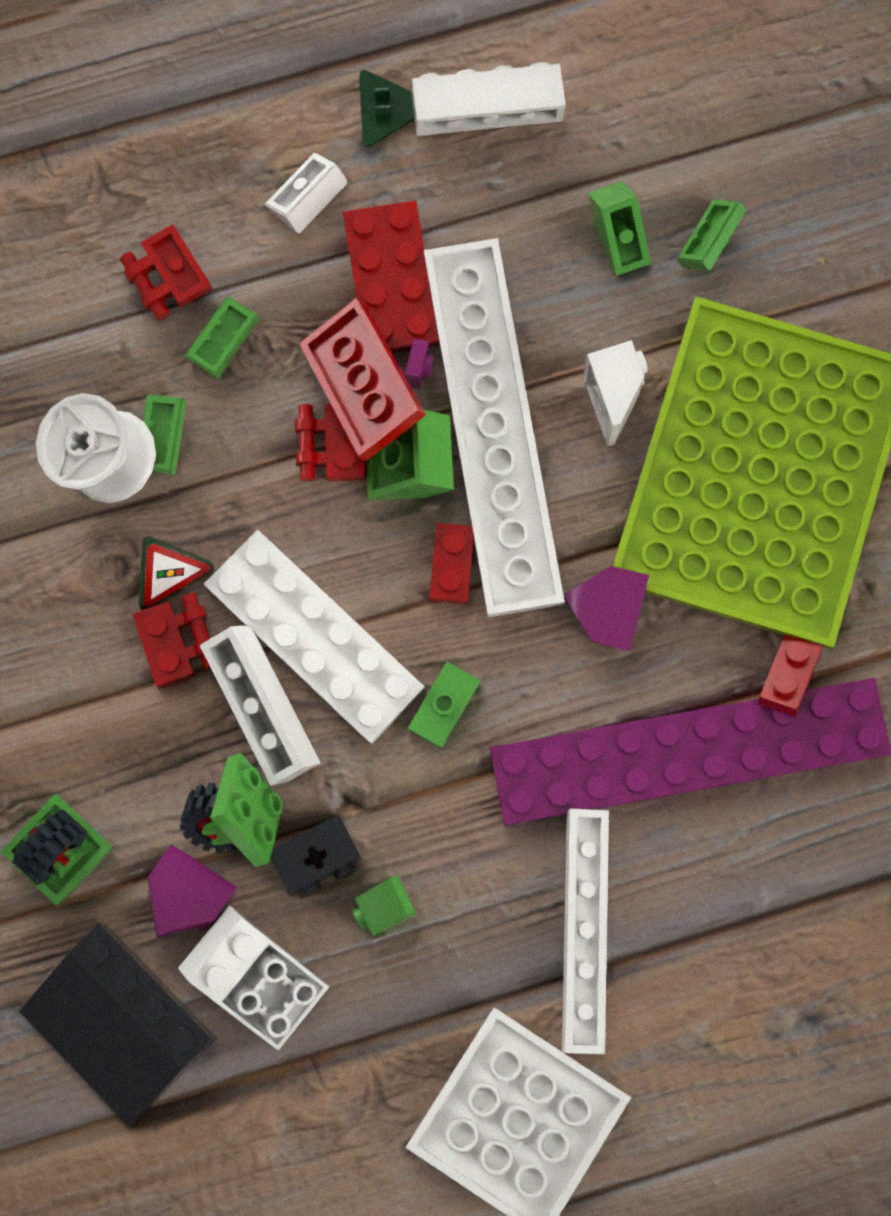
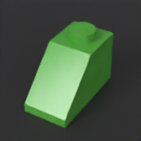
[588,181,651,276]
[352,875,417,936]

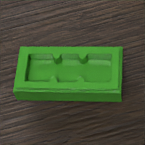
[677,199,746,271]
[185,296,260,380]
[143,394,187,475]
[408,662,481,749]

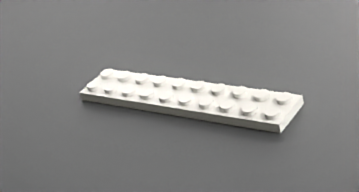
[424,238,565,617]

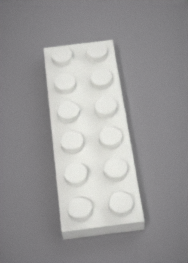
[203,529,425,745]

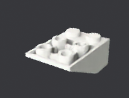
[178,905,329,1050]

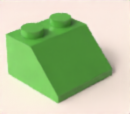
[366,409,454,501]

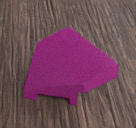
[564,566,649,651]
[147,844,237,939]

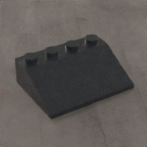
[19,923,217,1127]

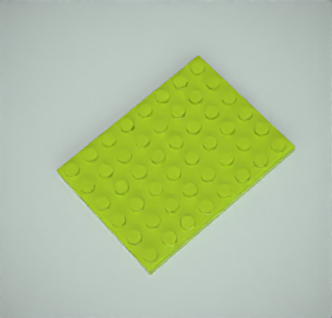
[613,296,891,650]

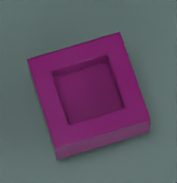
[405,338,435,389]

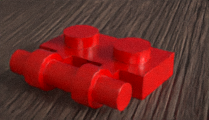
[120,224,213,321]
[295,404,365,482]
[132,593,211,688]

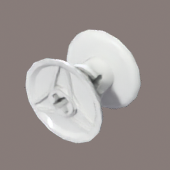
[36,393,156,503]

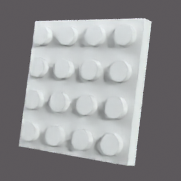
[406,1007,631,1216]

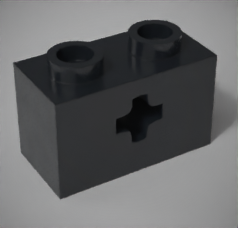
[270,815,362,899]

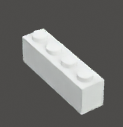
[412,62,566,136]
[200,625,321,786]

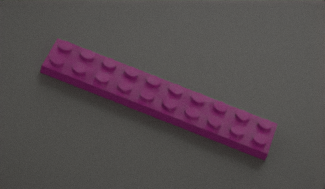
[490,678,891,826]

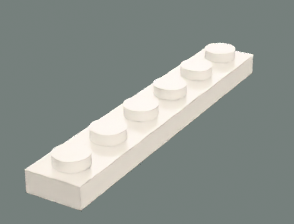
[562,809,609,1054]

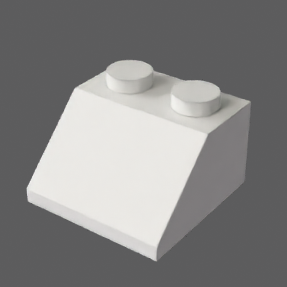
[583,340,648,447]

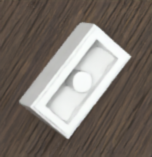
[265,153,347,233]

